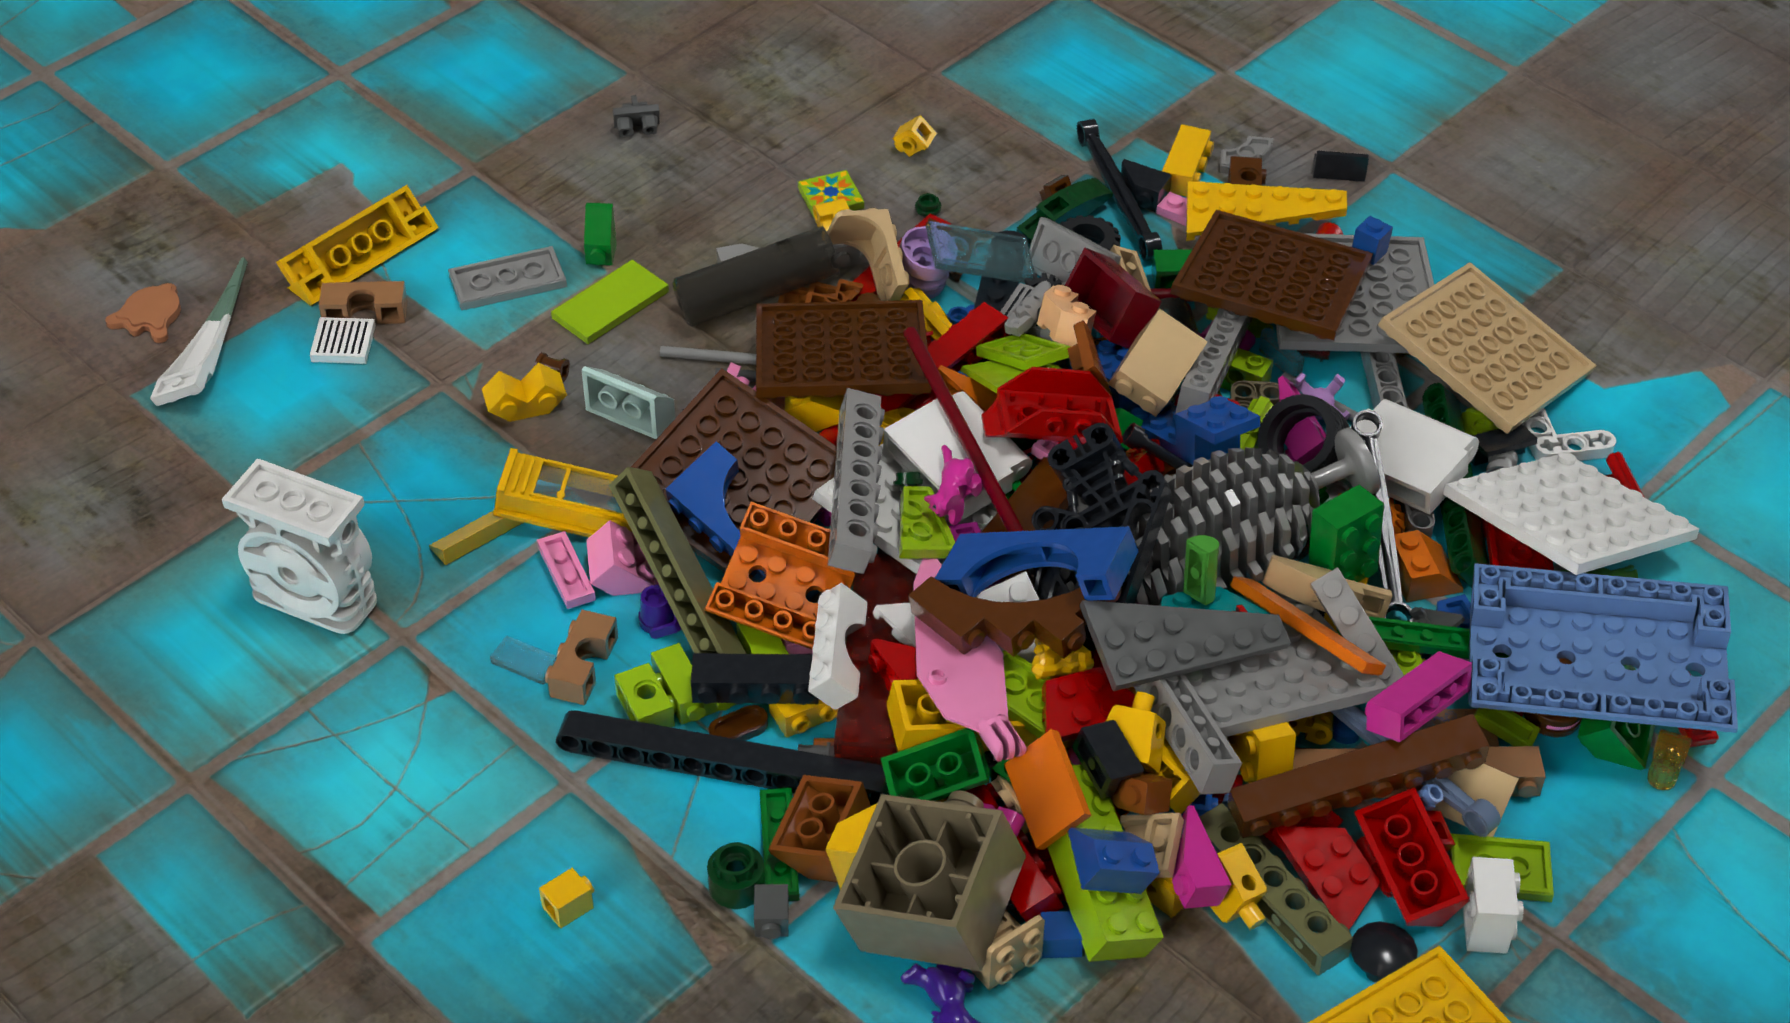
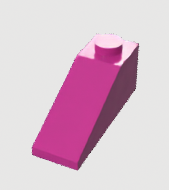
[1278,375,1326,465]
[1172,805,1231,909]

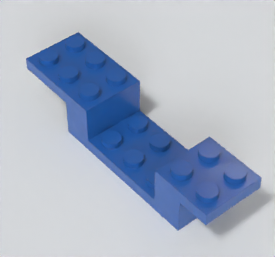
[1065,340,1260,465]

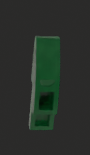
[1017,178,1113,245]

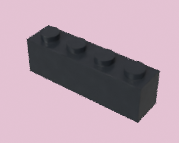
[691,653,819,705]

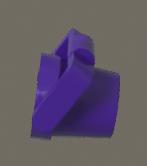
[638,584,681,639]

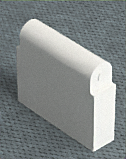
[883,391,1032,520]
[1350,399,1479,515]

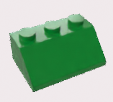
[1577,665,1655,770]
[881,728,990,801]

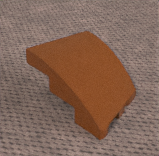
[778,279,863,303]
[1067,320,1112,396]

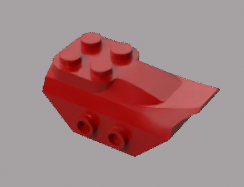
[981,367,1123,449]

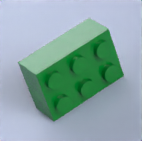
[1308,484,1384,582]

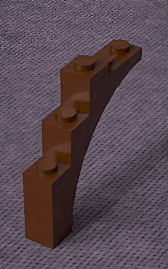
[908,576,1122,659]

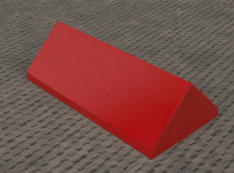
[1354,787,1470,927]

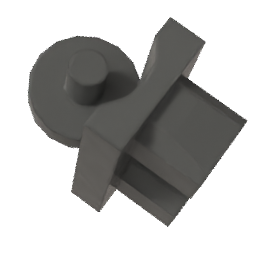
[613,95,660,137]

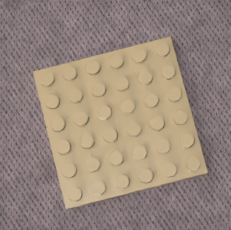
[1378,262,1597,434]

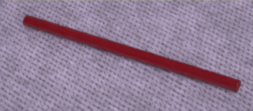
[903,327,1024,532]

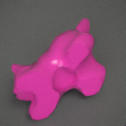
[924,445,982,525]

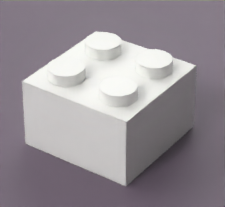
[1463,857,1523,954]

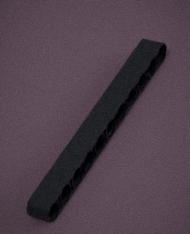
[555,710,890,806]

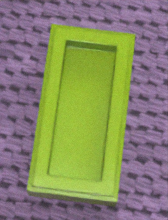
[1474,708,1540,746]

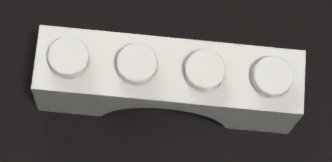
[808,583,868,710]

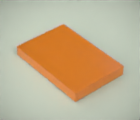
[1004,729,1092,850]

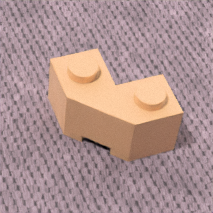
[1037,285,1097,347]

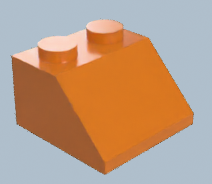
[1394,530,1464,602]

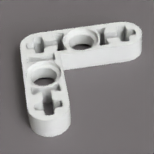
[1522,408,1616,461]

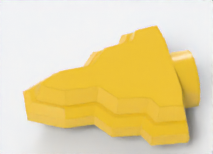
[1031,638,1094,680]

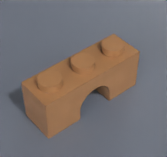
[319,281,408,324]
[545,609,618,706]

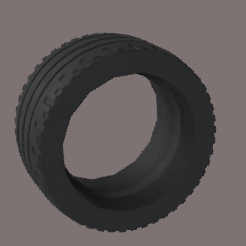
[1257,394,1350,473]

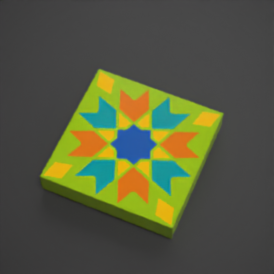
[798,170,864,217]

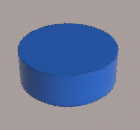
[1332,716,1360,744]

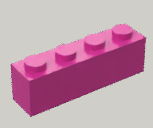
[1365,651,1472,742]

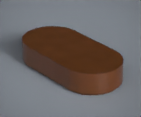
[708,705,768,741]

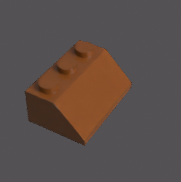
[768,775,871,883]

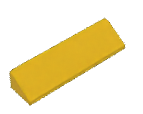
[429,510,523,565]

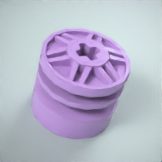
[899,226,956,299]

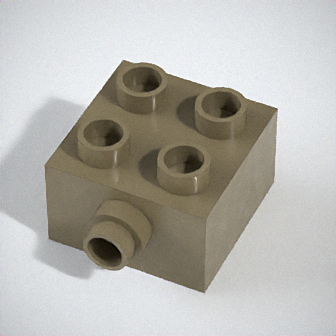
[833,791,1026,971]

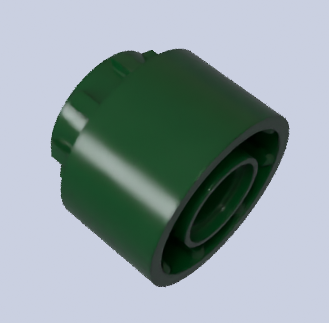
[707,842,765,909]

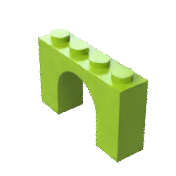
[651,622,789,725]

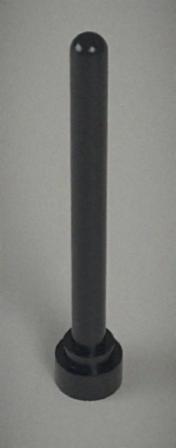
[1122,423,1193,469]

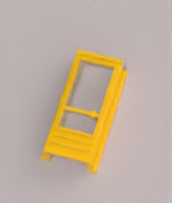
[493,448,632,538]

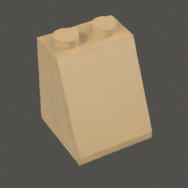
[1108,309,1208,417]

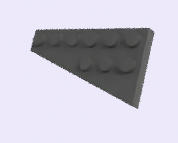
[1079,600,1291,691]

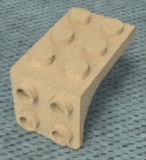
[824,208,909,301]
[971,909,1045,990]

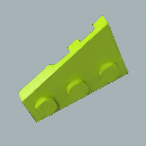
[899,486,955,559]

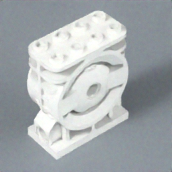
[222,458,377,634]

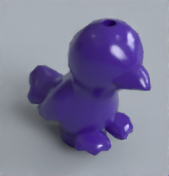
[901,963,981,1023]

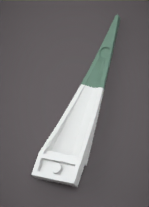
[150,257,248,406]

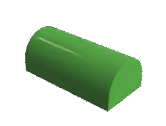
[1183,535,1219,605]

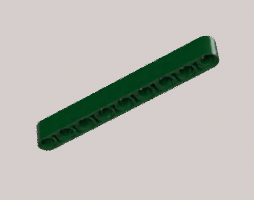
[1422,383,1489,588]

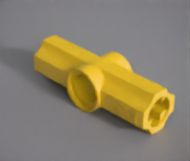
[901,287,952,340]

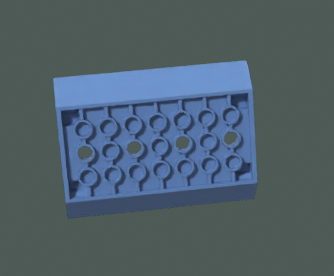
[1468,563,1738,733]

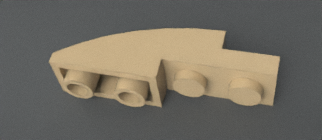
[1263,555,1393,618]

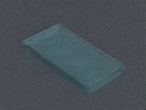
[926,221,1035,283]

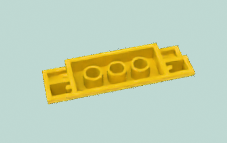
[276,185,439,306]

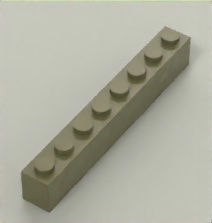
[609,467,746,654]

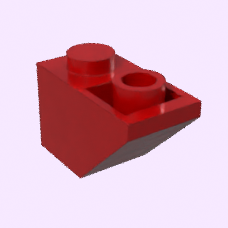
[868,638,918,693]

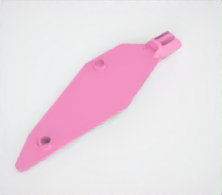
[913,558,1027,762]

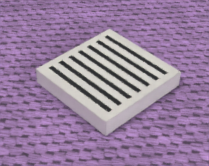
[310,317,376,364]

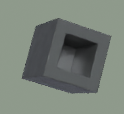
[754,884,789,939]

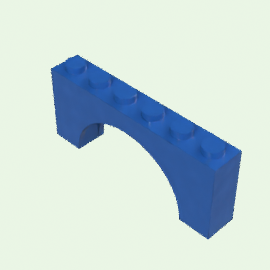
[666,441,820,601]
[935,527,1139,601]

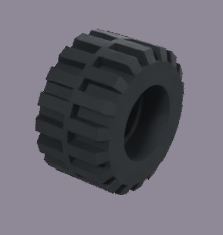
[1060,215,1121,251]

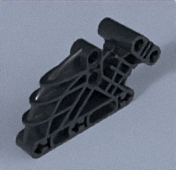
[1031,423,1171,641]

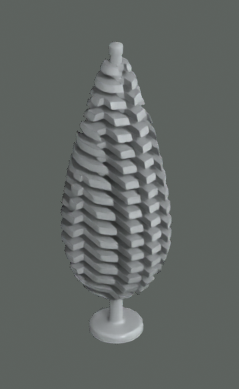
[1038,427,1380,606]

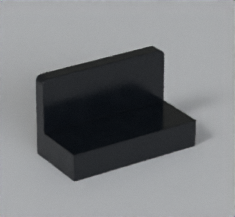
[1313,151,1369,182]
[1471,424,1537,466]
[1072,720,1144,799]

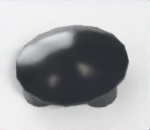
[1350,921,1418,982]

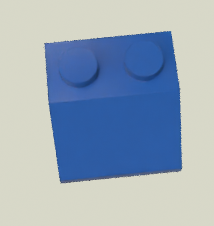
[1068,827,1160,894]

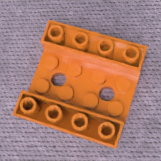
[705,502,857,649]

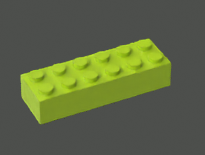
[1047,765,1164,962]

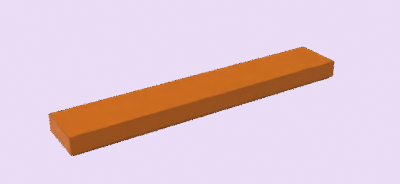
[1230,576,1386,676]

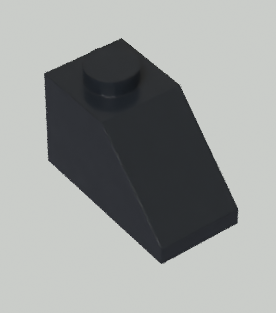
[1121,159,1172,212]

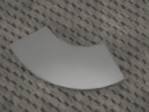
[1219,136,1274,173]

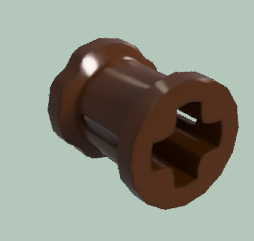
[534,352,570,382]

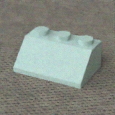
[582,366,676,439]

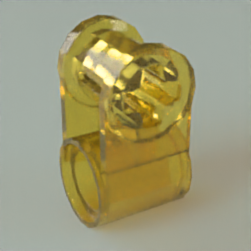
[1647,729,1692,790]

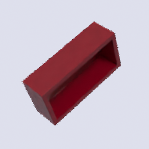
[1065,248,1162,348]

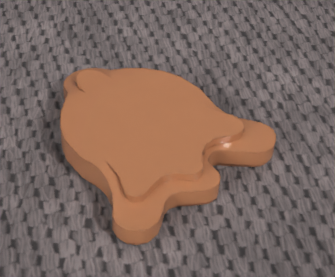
[105,283,181,343]

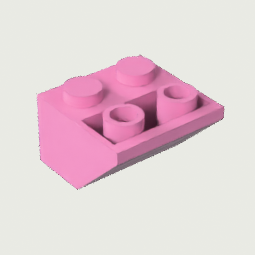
[586,520,659,596]

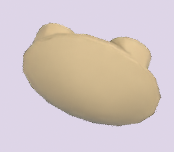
[991,775,1030,834]

